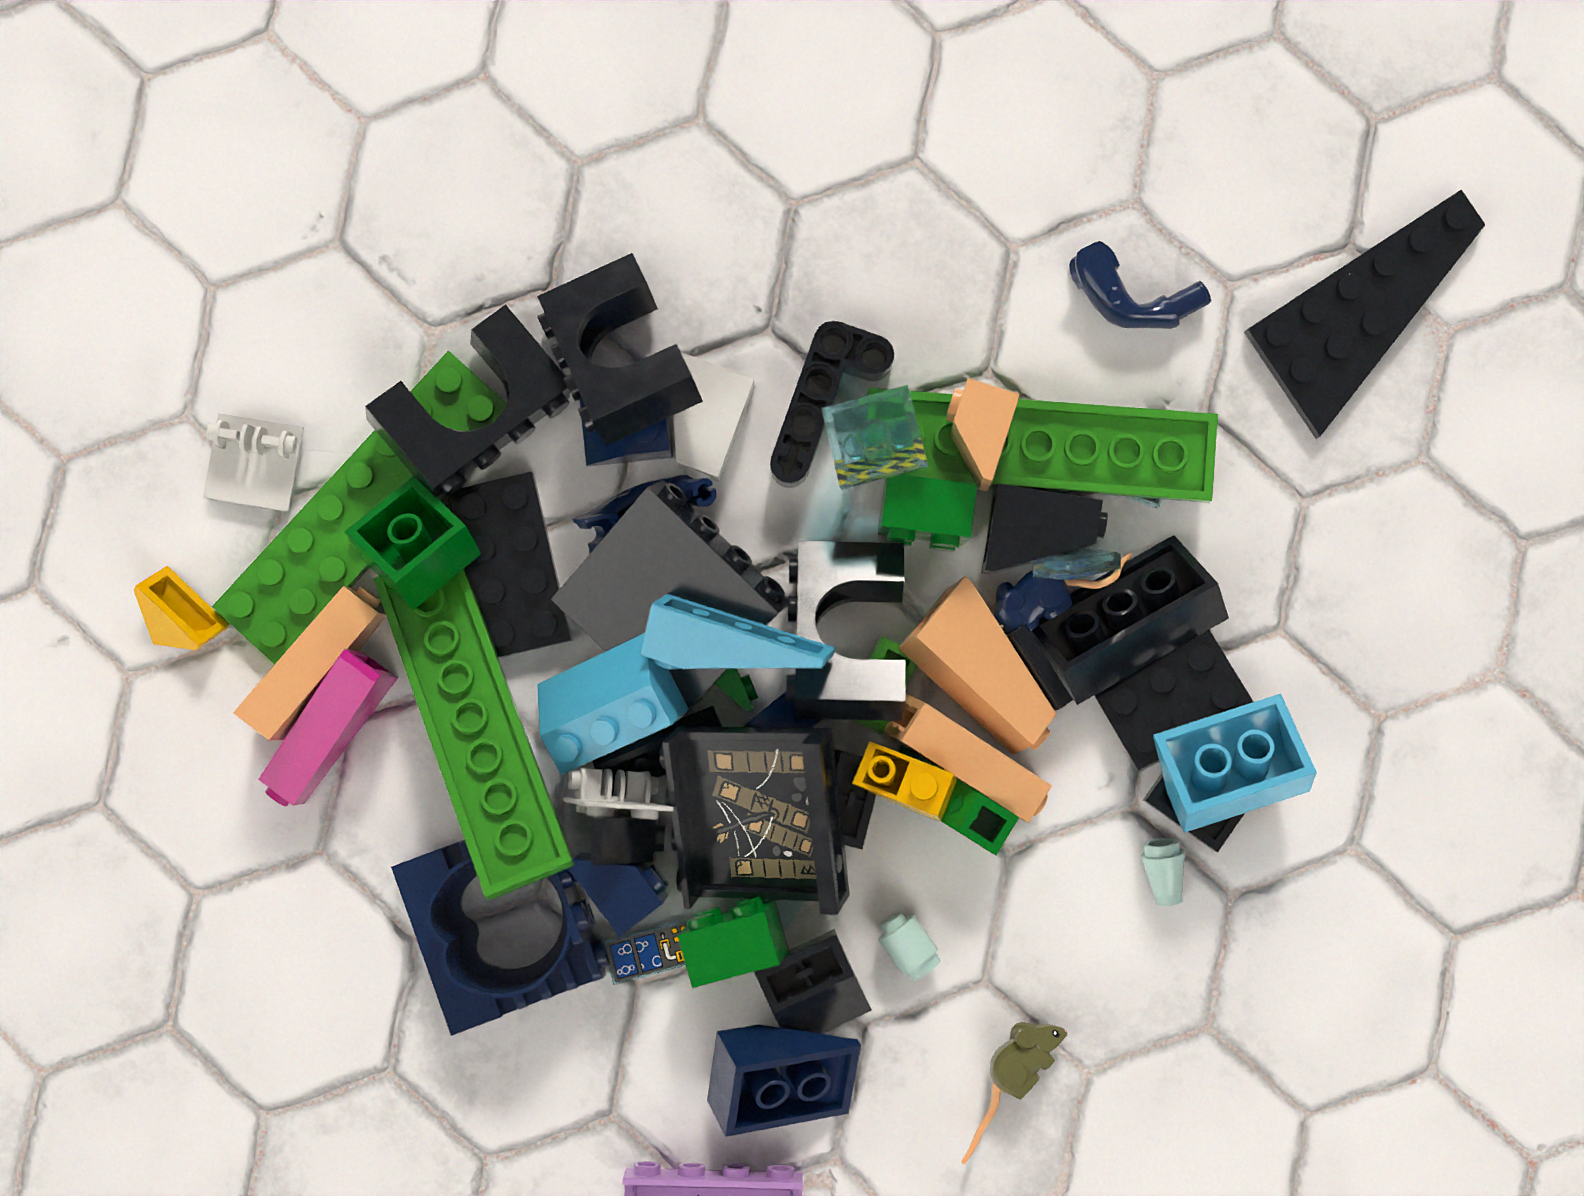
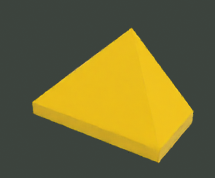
[133,566,229,650]

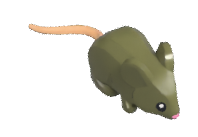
[961,1022,1068,1164]

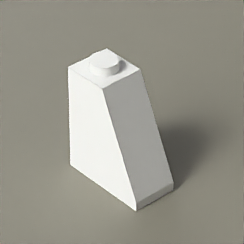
[673,353,755,483]

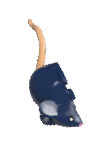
[994,553,1132,635]

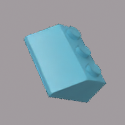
[537,633,689,775]
[1153,693,1317,833]

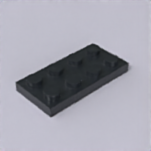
[448,471,573,658]

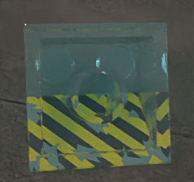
[821,385,928,490]

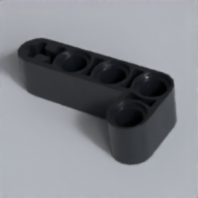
[770,321,894,488]

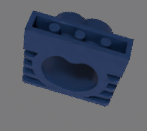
[391,819,610,1036]

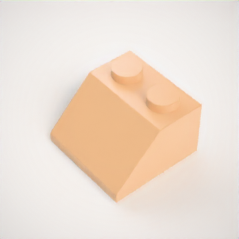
[945,378,1020,492]

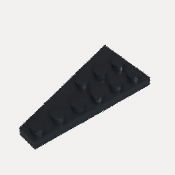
[1244,189,1486,439]

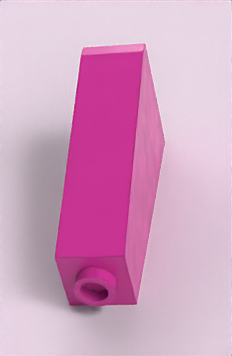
[258,649,399,807]

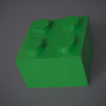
[877,474,978,552]
[344,476,481,610]
[677,897,789,988]

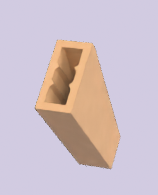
[899,576,1056,755]
[233,586,386,741]
[883,694,1052,823]

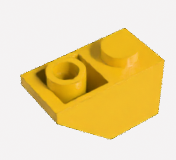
[853,741,957,822]

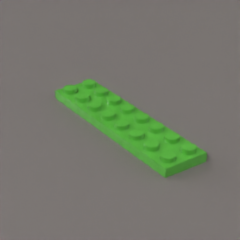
[212,350,507,664]
[862,388,1218,503]
[373,568,575,901]

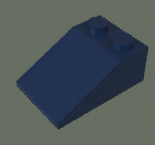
[707,1024,861,1137]

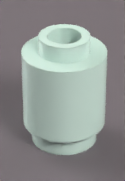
[878,912,941,981]

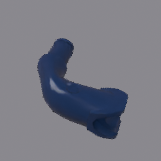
[1069,241,1211,329]
[572,475,717,554]

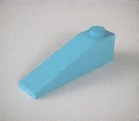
[640,594,836,670]

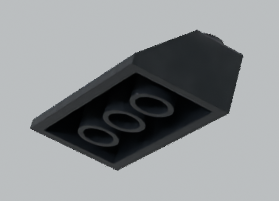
[1030,535,1229,705]

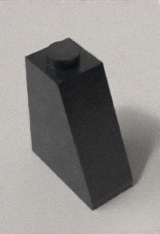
[981,483,1108,575]

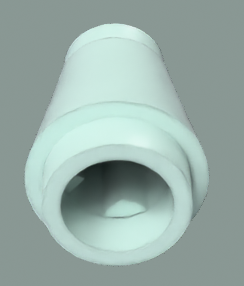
[1141,838,1185,906]

